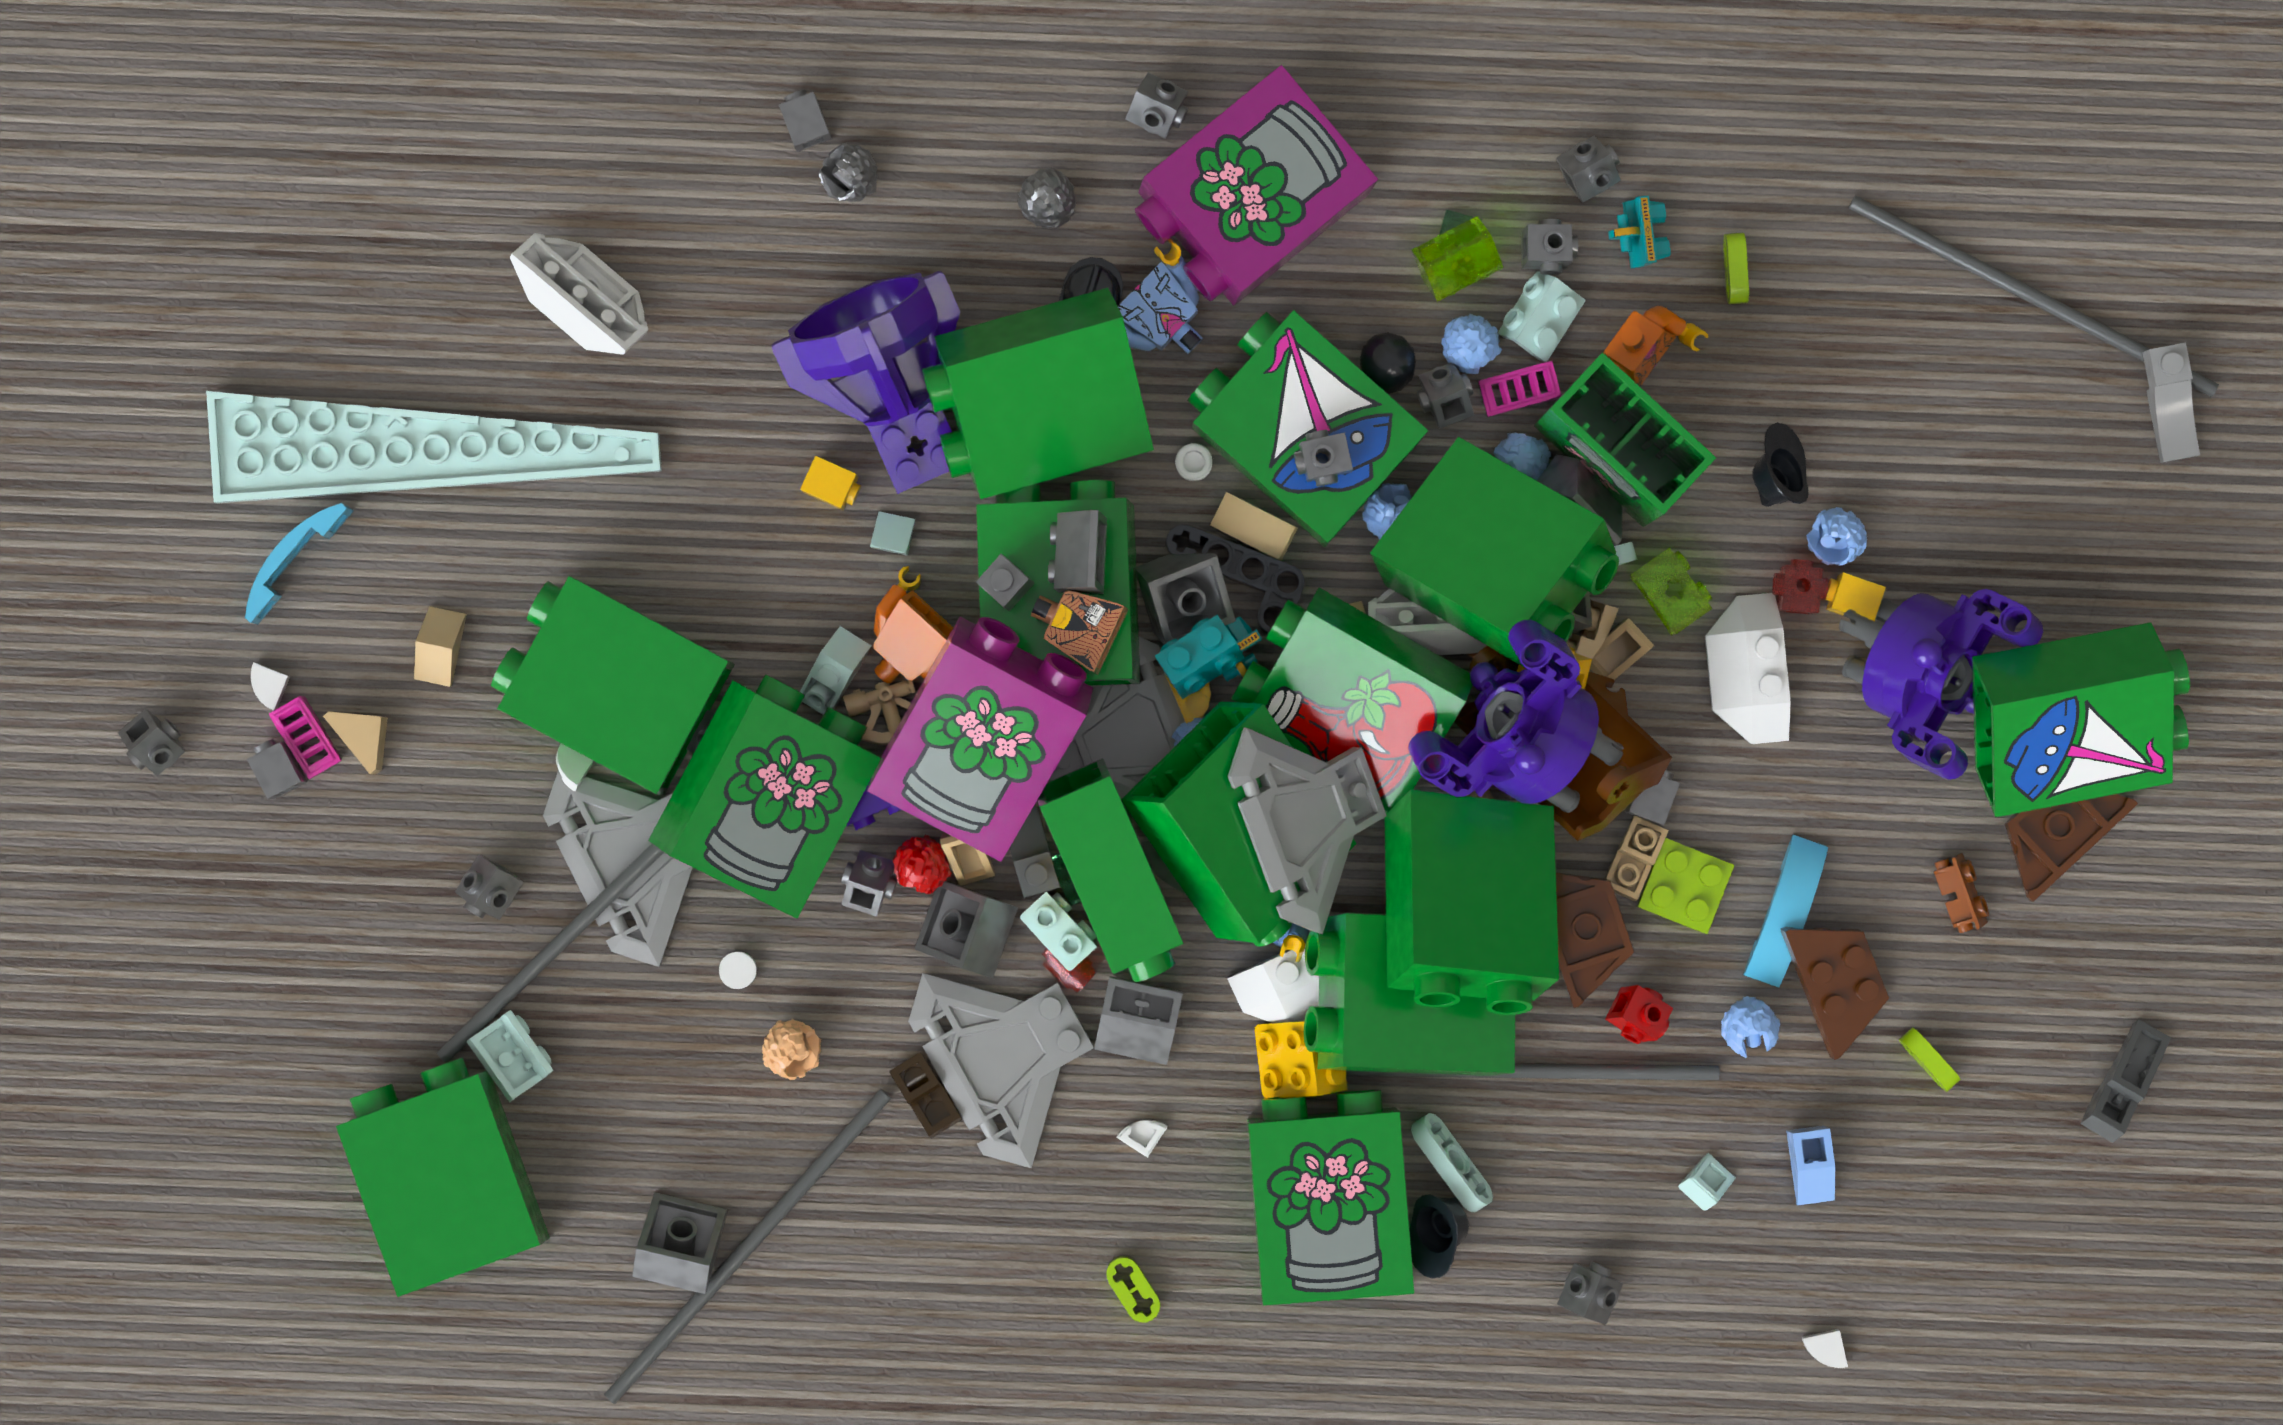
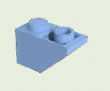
[1786,1126,1835,1205]

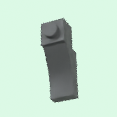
[1010,803,1060,898]
[2080,1019,2171,1143]

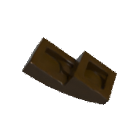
[889,1052,963,1139]

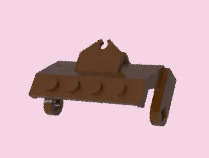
[1454,646,1672,841]

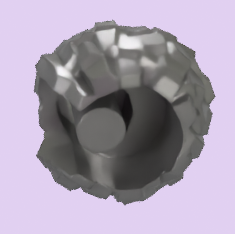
[818,143,878,202]
[1018,168,1076,228]

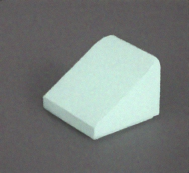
[870,512,915,556]
[1678,1153,1736,1210]

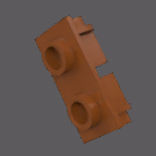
[1933,852,1989,933]

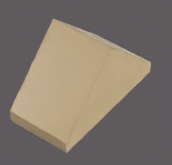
[414,606,467,687]
[1590,618,1654,680]
[323,711,388,775]
[940,832,995,886]

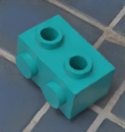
[1155,614,1245,700]

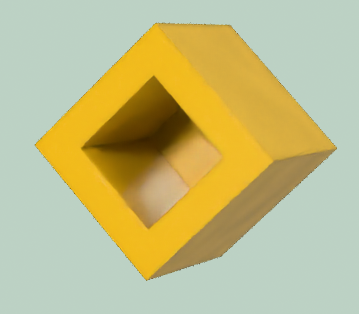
[800,456,861,510]
[1824,572,1886,621]

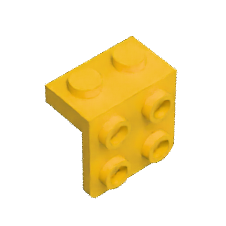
[1255,1021,1348,1098]

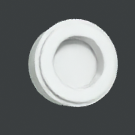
[1175,443,1212,481]
[719,951,757,989]

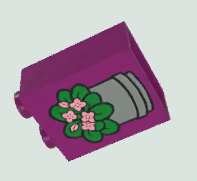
[1135,65,1378,306]
[867,617,1094,862]

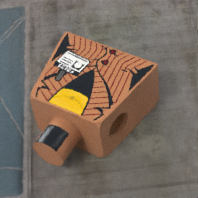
[1031,590,1129,674]

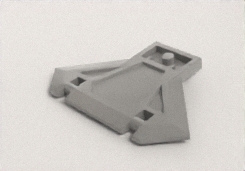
[1049,637,1185,803]
[1228,728,1386,935]
[543,770,693,967]
[908,973,1094,1168]

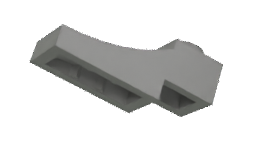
[2142,342,2200,463]

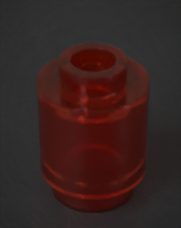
[1042,948,1097,993]

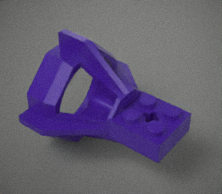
[772,271,960,494]

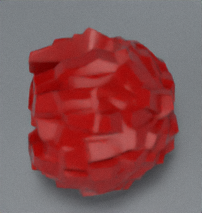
[892,834,952,894]

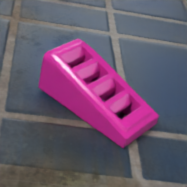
[1478,361,1561,417]
[268,696,342,779]

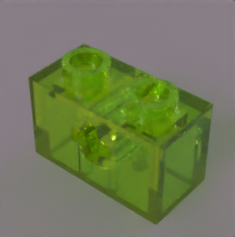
[1411,216,1504,302]
[1629,547,1713,636]

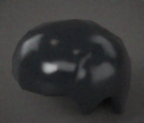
[1360,332,1416,394]

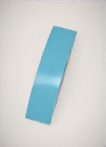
[245,503,353,625]
[1743,835,1828,988]

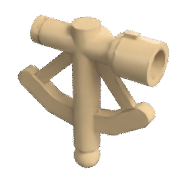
[843,680,916,745]

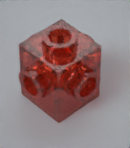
[1772,559,1828,615]

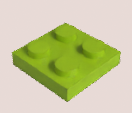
[1636,838,1735,934]

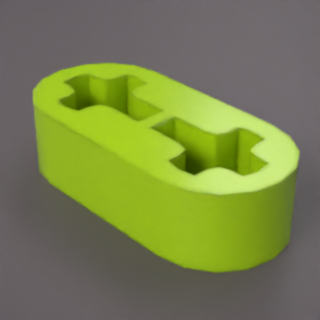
[1723,233,1749,304]
[1899,1027,1961,1092]
[1107,1256,1160,1323]

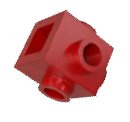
[1605,985,1673,1044]

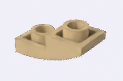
[1210,492,1298,561]
[1566,600,1619,659]
[1604,815,1669,901]

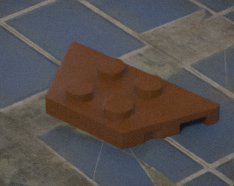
[2005,794,2138,902]
[1556,872,1634,1008]
[1780,927,1889,1060]

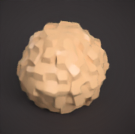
[762,1019,821,1080]

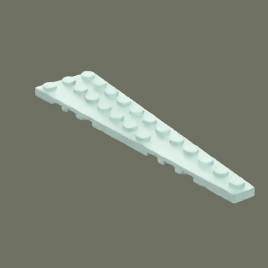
[206,391,662,503]

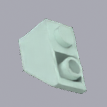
[800,626,871,715]

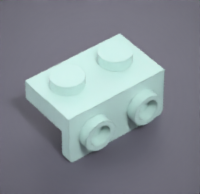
[1498,271,1586,362]
[1020,891,1097,971]
[466,1010,553,1103]

